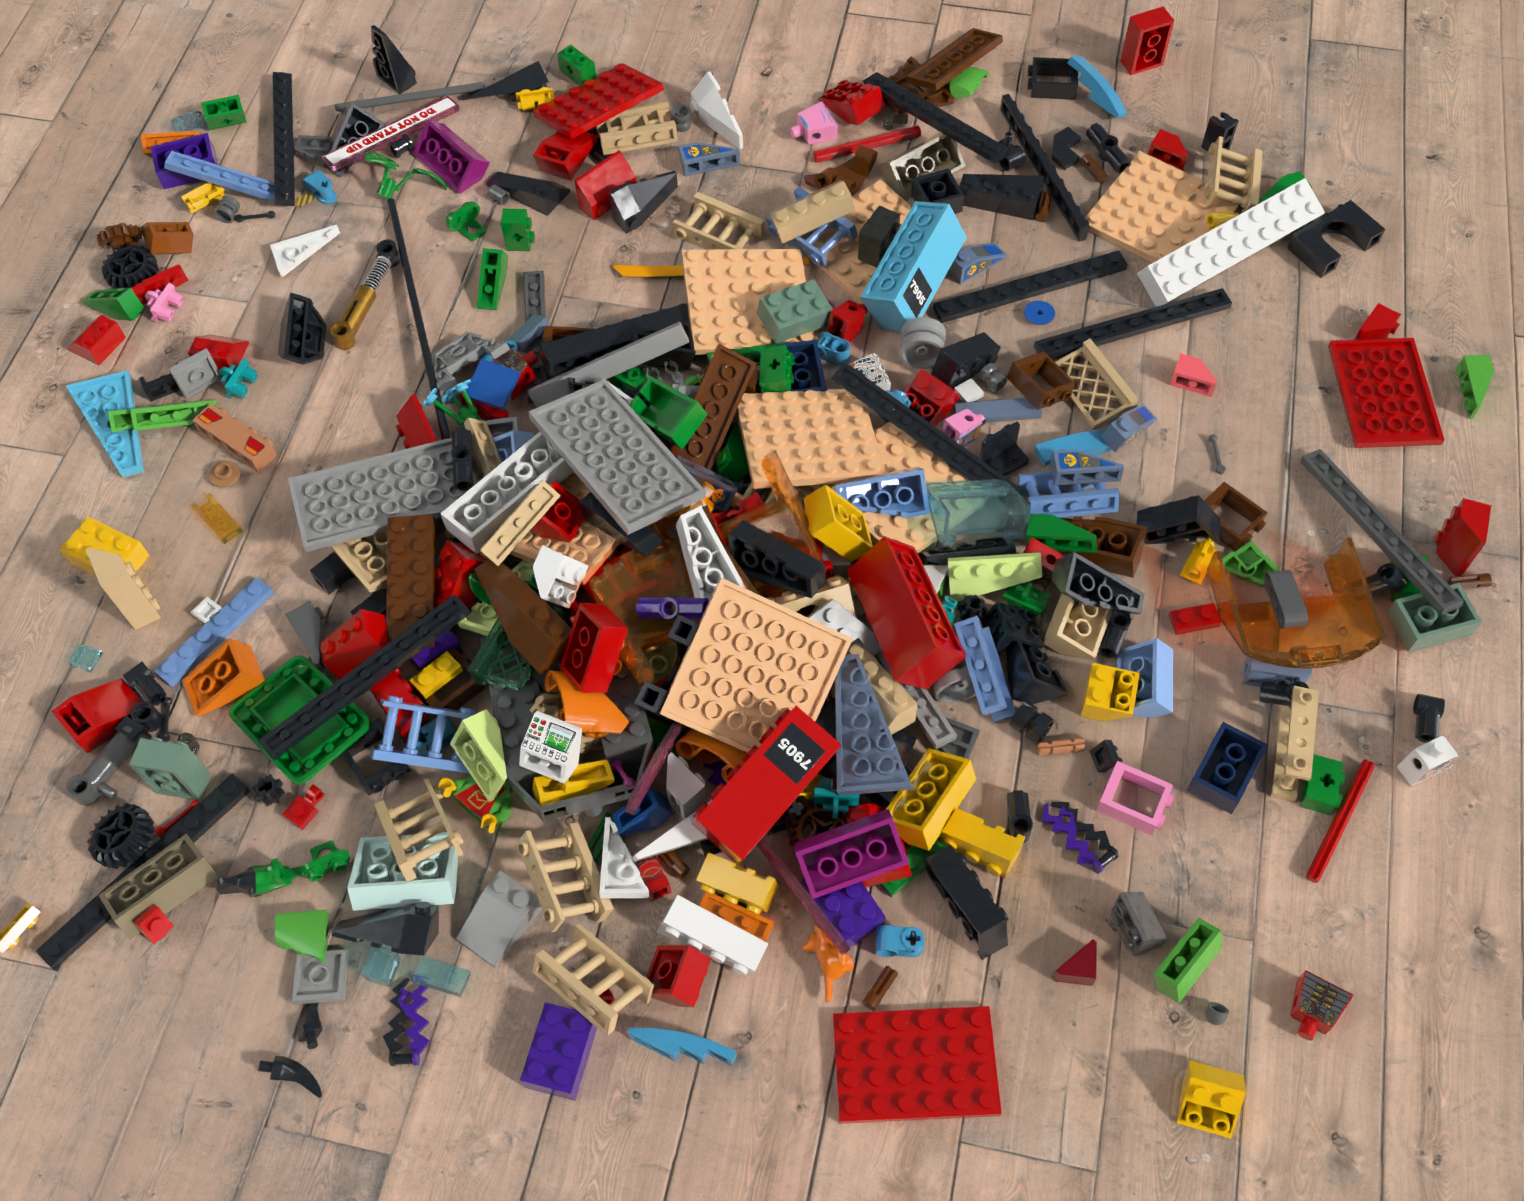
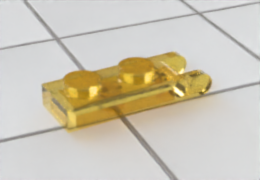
[191,493,243,544]

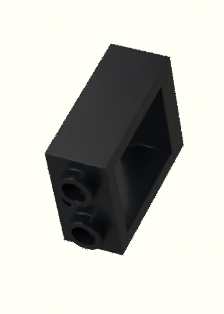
[1027,57,1078,100]
[342,718,411,796]

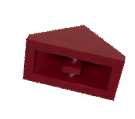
[1052,939,1097,986]

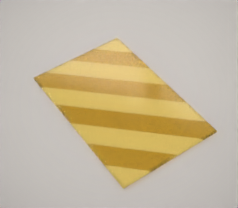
[295,192,316,208]

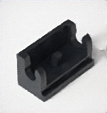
[1201,112,1239,152]
[139,362,180,402]

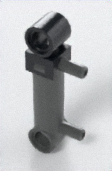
[66,701,163,806]

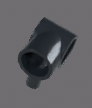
[999,132,1026,171]

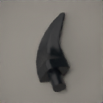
[297,1003,323,1049]
[258,1055,322,1098]

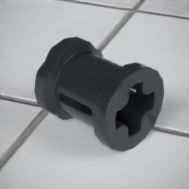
[389,134,414,158]

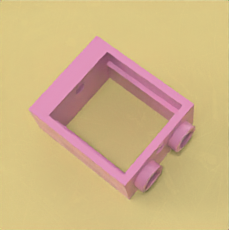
[1096,761,1174,835]

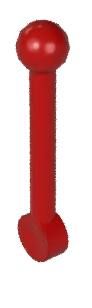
[156,800,200,837]

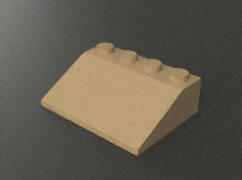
[330,531,387,592]

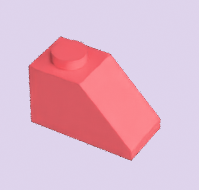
[1170,353,1217,397]

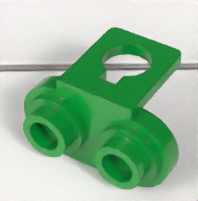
[446,201,486,241]
[300,840,351,882]

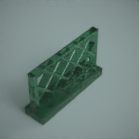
[467,607,564,691]

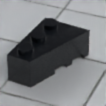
[628,323,696,370]

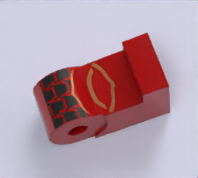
[635,855,672,902]

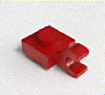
[282,784,325,830]

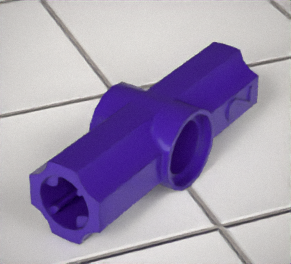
[636,597,709,619]

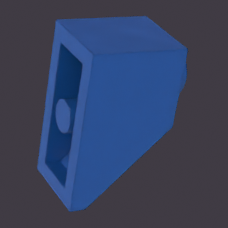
[612,787,674,835]

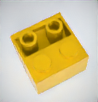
[1081,663,1140,722]
[1177,1060,1246,1139]

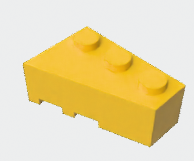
[940,808,1025,878]
[696,853,779,915]

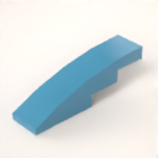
[1067,55,1127,118]
[1034,430,1112,467]
[627,1028,737,1066]

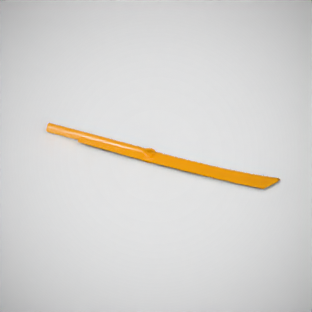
[612,257,810,277]

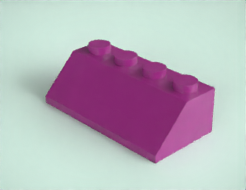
[412,120,490,193]
[793,809,909,899]

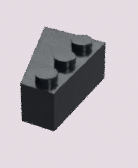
[931,332,1001,390]
[1136,495,1220,544]

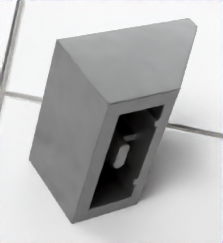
[1111,892,1167,956]

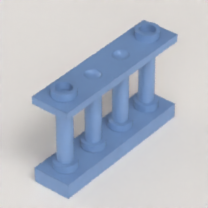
[766,187,858,268]
[1018,471,1120,518]
[954,616,1016,722]
[370,696,476,773]

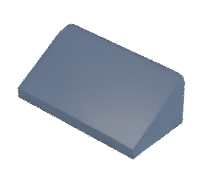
[507,315,549,352]

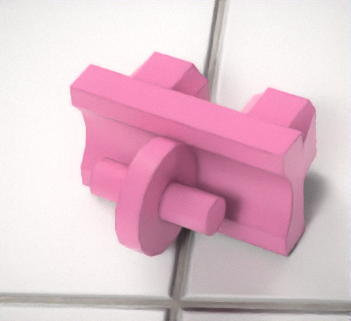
[145,283,183,323]

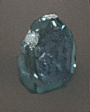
[171,110,206,132]

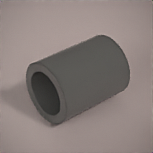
[488,185,510,205]

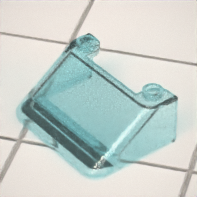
[926,479,1031,546]

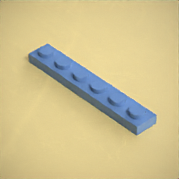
[165,151,275,202]
[154,577,274,687]

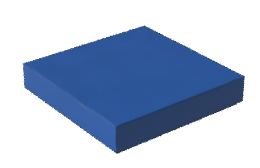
[466,359,521,411]

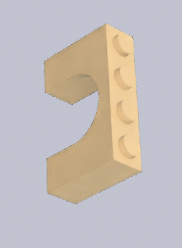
[766,577,856,617]

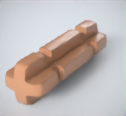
[1037,737,1085,756]

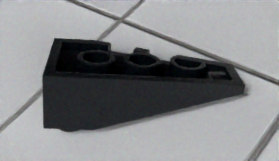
[371,25,417,94]
[323,102,385,177]
[486,172,570,216]

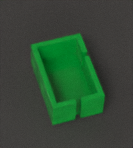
[629,376,708,450]

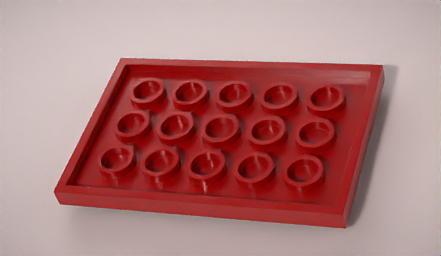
[532,63,664,139]
[1328,338,1445,448]
[833,1006,1002,1124]

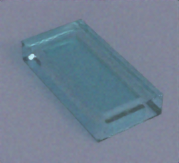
[412,957,471,997]

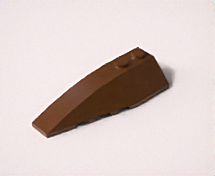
[1002,515,1147,578]
[474,559,571,675]

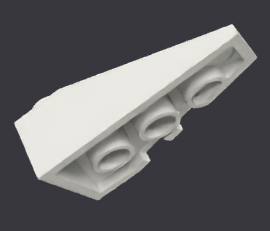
[689,72,743,149]
[632,800,712,862]

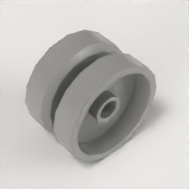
[899,317,946,369]
[932,658,976,703]

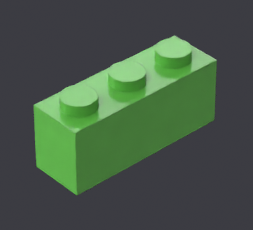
[1154,918,1223,1003]

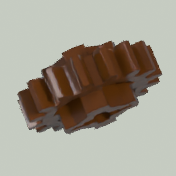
[96,223,142,251]

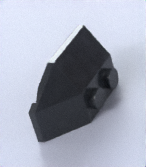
[278,292,326,365]

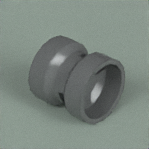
[671,104,691,132]
[214,195,240,223]
[978,363,1008,393]

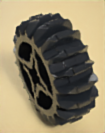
[101,244,159,289]
[87,803,156,869]

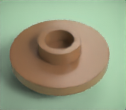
[209,461,240,487]

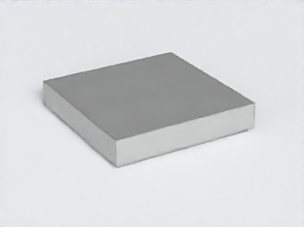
[169,349,222,399]
[291,949,349,1005]

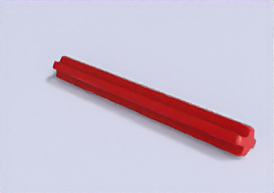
[813,125,921,163]
[1306,759,1375,883]

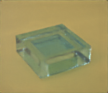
[68,644,103,673]

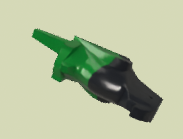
[215,858,302,897]

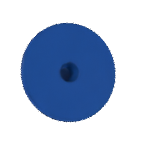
[1024,300,1055,325]

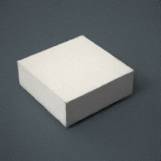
[954,379,984,403]
[191,597,222,624]

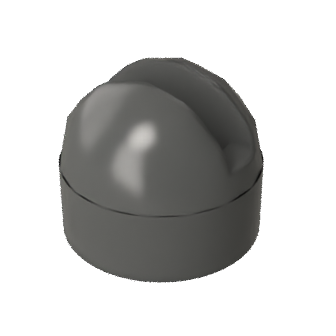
[1205,1002,1229,1025]

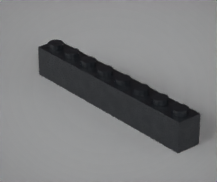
[540,303,690,377]

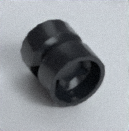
[1009,700,1055,745]

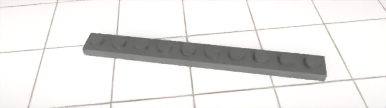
[1301,449,1464,615]

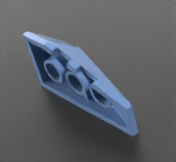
[834,467,930,518]

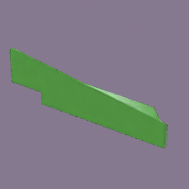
[108,399,216,433]

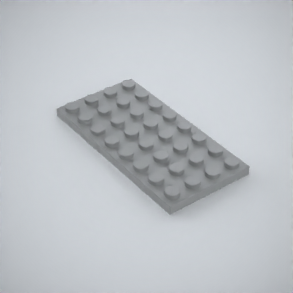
[529,379,706,535]
[288,438,478,552]

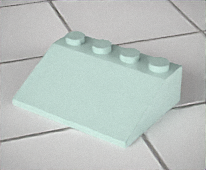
[347,832,458,911]

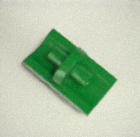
[1002,582,1050,617]

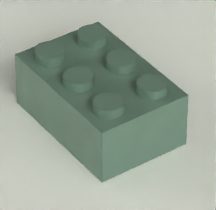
[757,279,833,343]
[1386,583,1482,652]
[129,737,211,801]

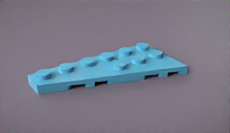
[66,370,144,477]

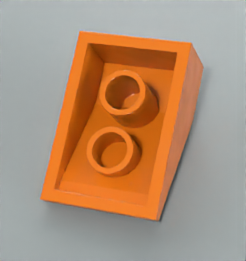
[182,638,265,717]

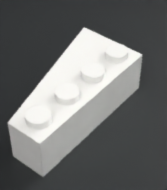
[676,506,746,601]
[657,895,768,976]

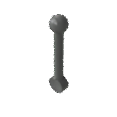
[1209,434,1226,474]

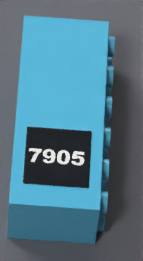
[860,201,967,331]

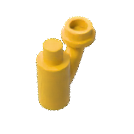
[1206,210,1239,229]

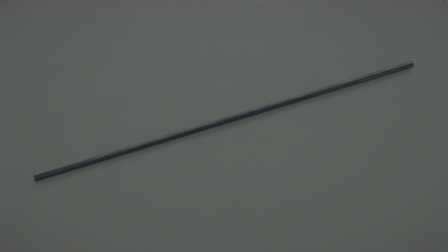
[387,198,482,604]

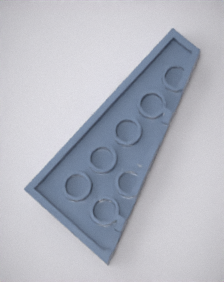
[835,654,913,796]

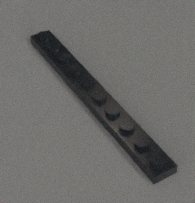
[272,72,295,206]
[863,72,1009,164]
[1000,94,1090,242]
[933,250,1128,323]
[1034,288,1232,359]
[831,361,1020,506]
[258,594,471,761]
[36,773,250,970]

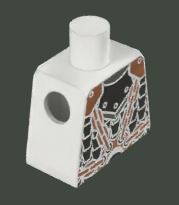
[838,353,891,391]
[1397,736,1458,787]

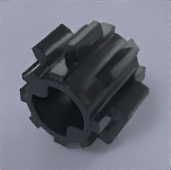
[957,595,988,622]
[252,774,285,807]

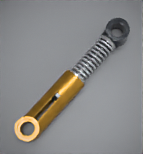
[330,239,400,350]

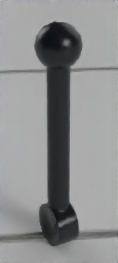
[235,211,275,223]
[159,697,173,742]

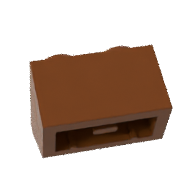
[140,222,193,255]

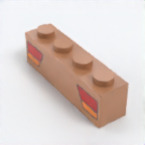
[193,404,277,473]

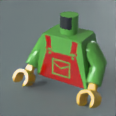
[438,776,513,833]

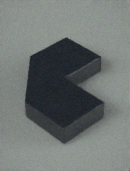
[1052,127,1081,170]

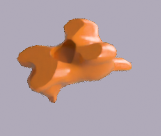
[802,924,854,1003]

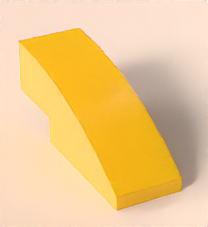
[532,760,614,806]

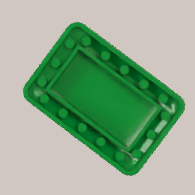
[229,655,371,785]

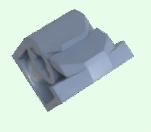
[1243,649,1312,687]

